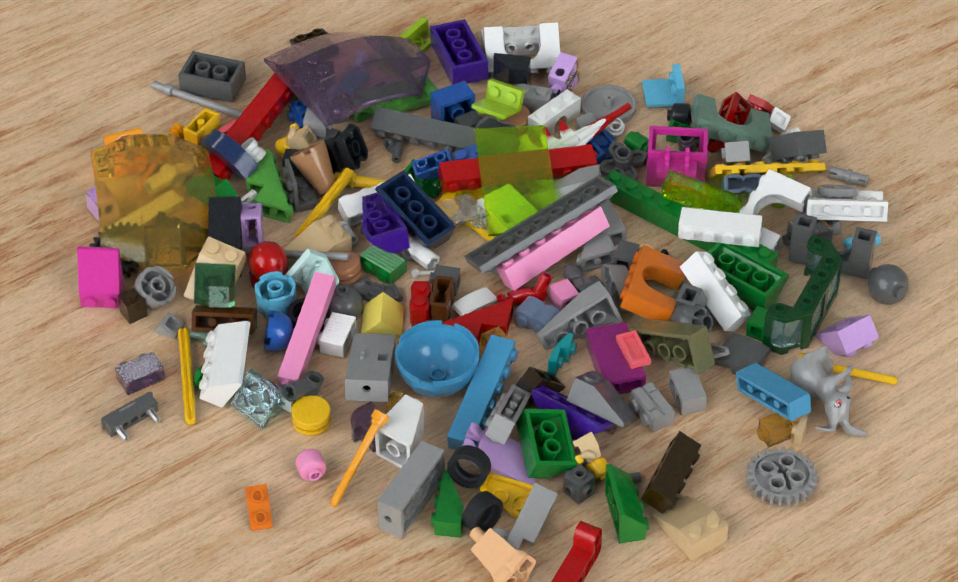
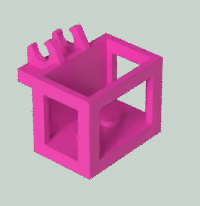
[646,126,708,190]

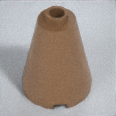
[290,140,335,195]

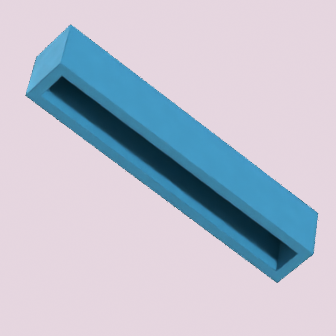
[447,335,518,450]

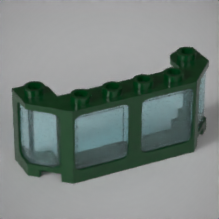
[762,235,843,355]

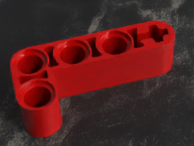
[551,521,602,582]

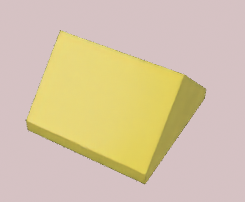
[361,292,404,339]

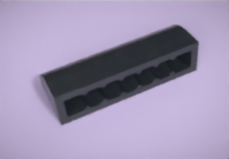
[208,196,242,277]

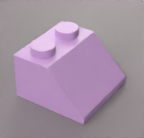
[816,315,879,357]

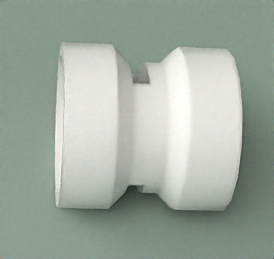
[241,137,266,163]

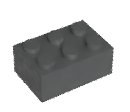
[178,51,246,102]

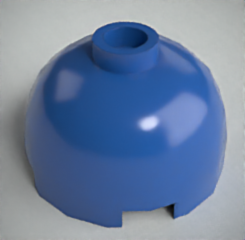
[264,310,294,352]

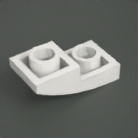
[452,287,498,316]

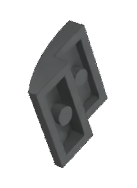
[714,333,771,375]

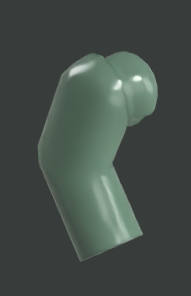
[190,329,209,347]

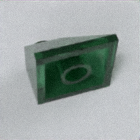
[194,262,236,308]

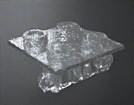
[435,194,489,229]

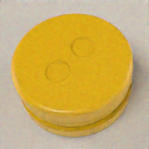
[291,395,331,436]

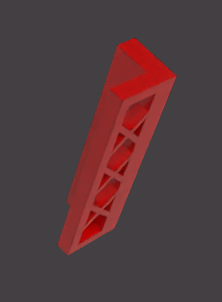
[707,91,752,153]

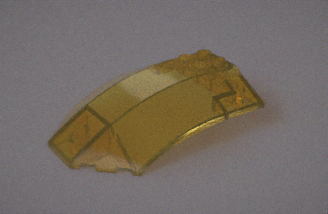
[91,133,217,270]

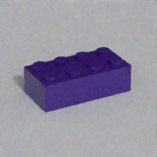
[430,19,488,85]

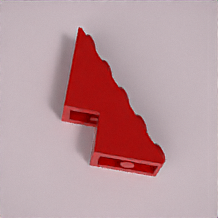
[442,299,513,345]

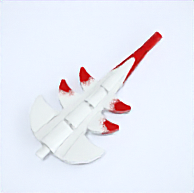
[518,103,632,187]

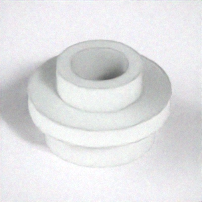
[605,118,625,136]

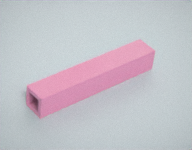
[277,272,336,388]

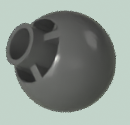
[867,264,909,305]
[670,304,713,333]

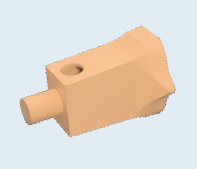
[470,527,536,582]

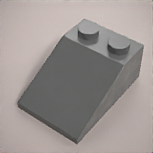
[566,371,638,428]

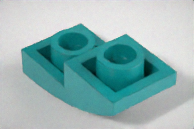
[548,333,577,376]

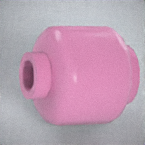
[295,449,327,481]

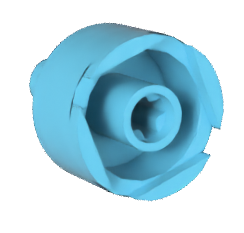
[255,271,297,320]

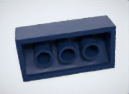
[375,170,456,248]

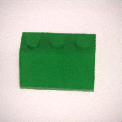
[516,409,577,478]
[605,464,649,544]

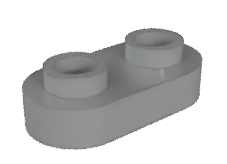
[818,184,858,199]

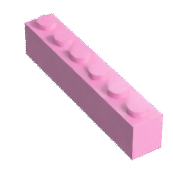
[495,205,610,290]

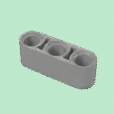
[601,264,630,312]

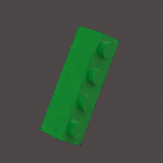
[708,243,789,309]

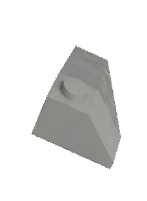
[525,165,606,211]
[537,281,623,350]

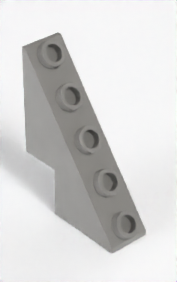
[576,200,626,273]

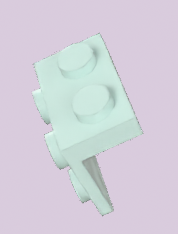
[285,248,339,295]

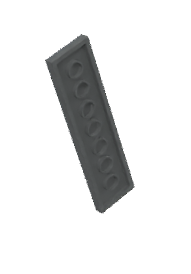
[464,175,618,274]

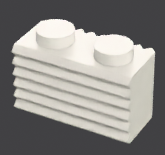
[317,312,357,358]

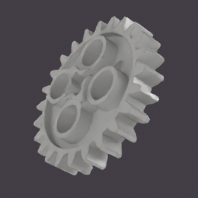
[746,446,818,507]

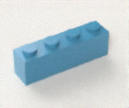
[736,363,811,421]

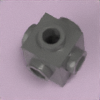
[564,464,595,505]

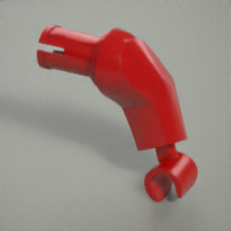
[496,272,553,305]

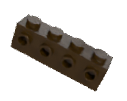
[641,431,701,514]

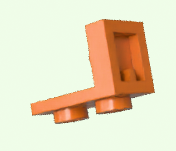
[245,484,273,531]

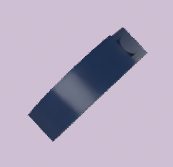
[198,129,259,179]

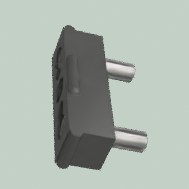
[101,392,161,441]

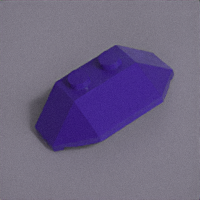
[531,385,614,440]

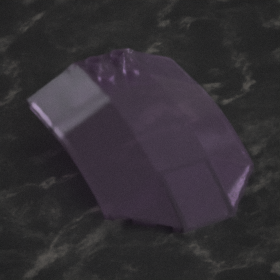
[264,32,431,127]

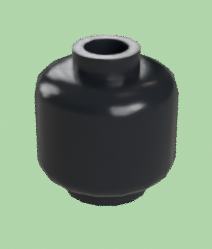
[667,103,692,126]

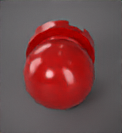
[248,241,289,289]

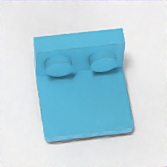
[642,64,685,108]

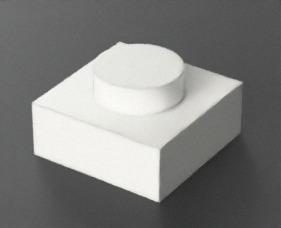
[769,107,791,134]

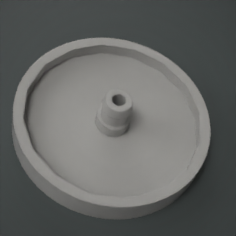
[581,85,636,124]

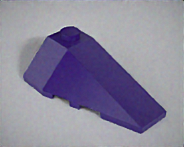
[362,192,410,254]

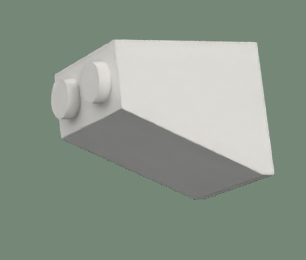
[375,394,424,468]

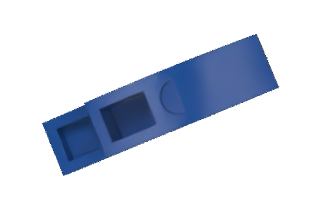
[411,140,492,179]

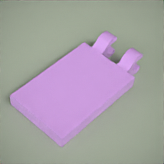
[461,422,536,485]

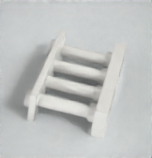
[805,189,888,222]

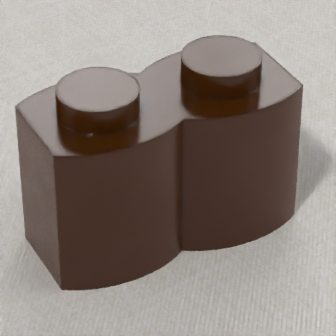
[430,276,454,322]

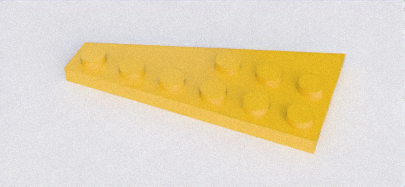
[707,160,826,180]

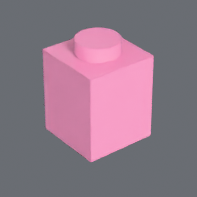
[549,279,579,311]

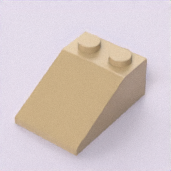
[284,214,352,267]
[184,236,247,306]
[651,496,729,561]

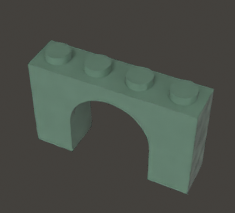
[691,94,772,153]

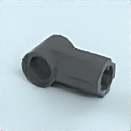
[282,371,324,401]

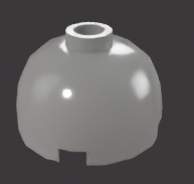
[134,266,176,308]

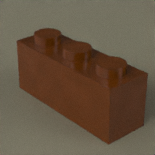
[192,305,257,334]

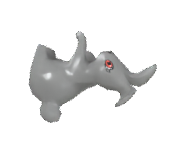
[787,346,867,437]

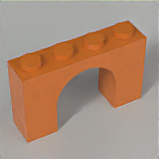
[619,245,685,321]

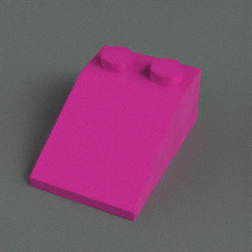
[77,246,126,308]

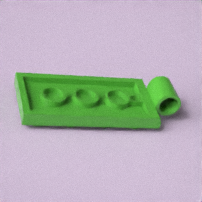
[348,75,438,123]

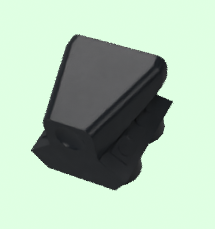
[324,123,368,175]

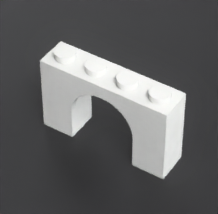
[483,22,560,77]
[739,169,812,253]

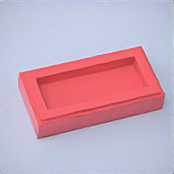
[616,330,651,369]

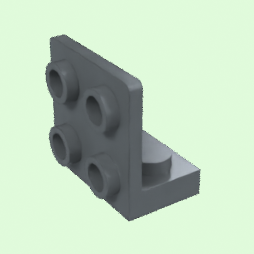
[282,158,318,213]

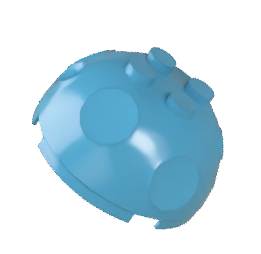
[395,320,480,398]

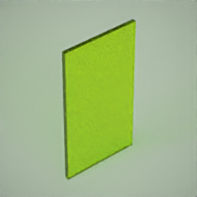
[474,125,556,236]

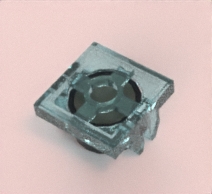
[231,369,285,429]

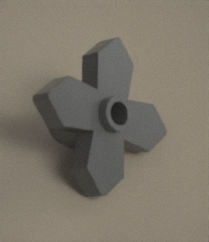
[600,141,648,181]

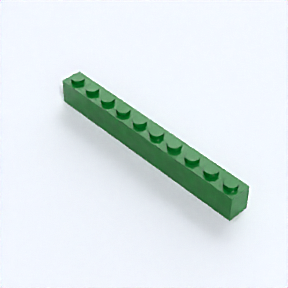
[604,170,778,268]

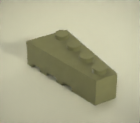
[629,318,715,375]

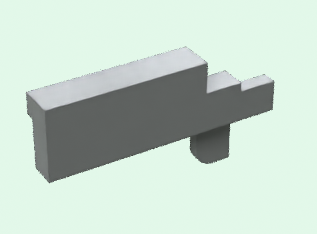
[493,483,558,550]

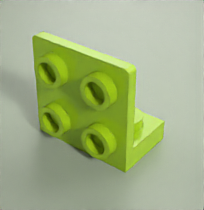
[471,78,525,120]

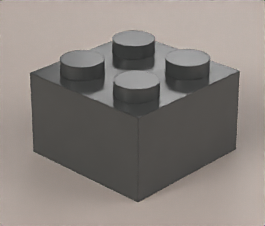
[769,130,827,164]

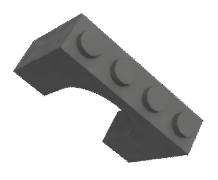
[788,213,877,279]

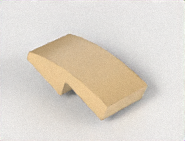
[791,413,808,446]

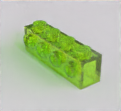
[661,169,743,213]

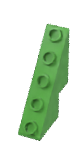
[246,147,294,223]

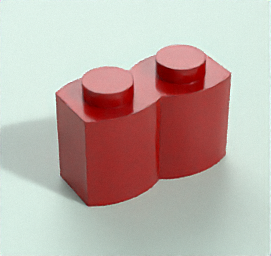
[409,281,431,327]

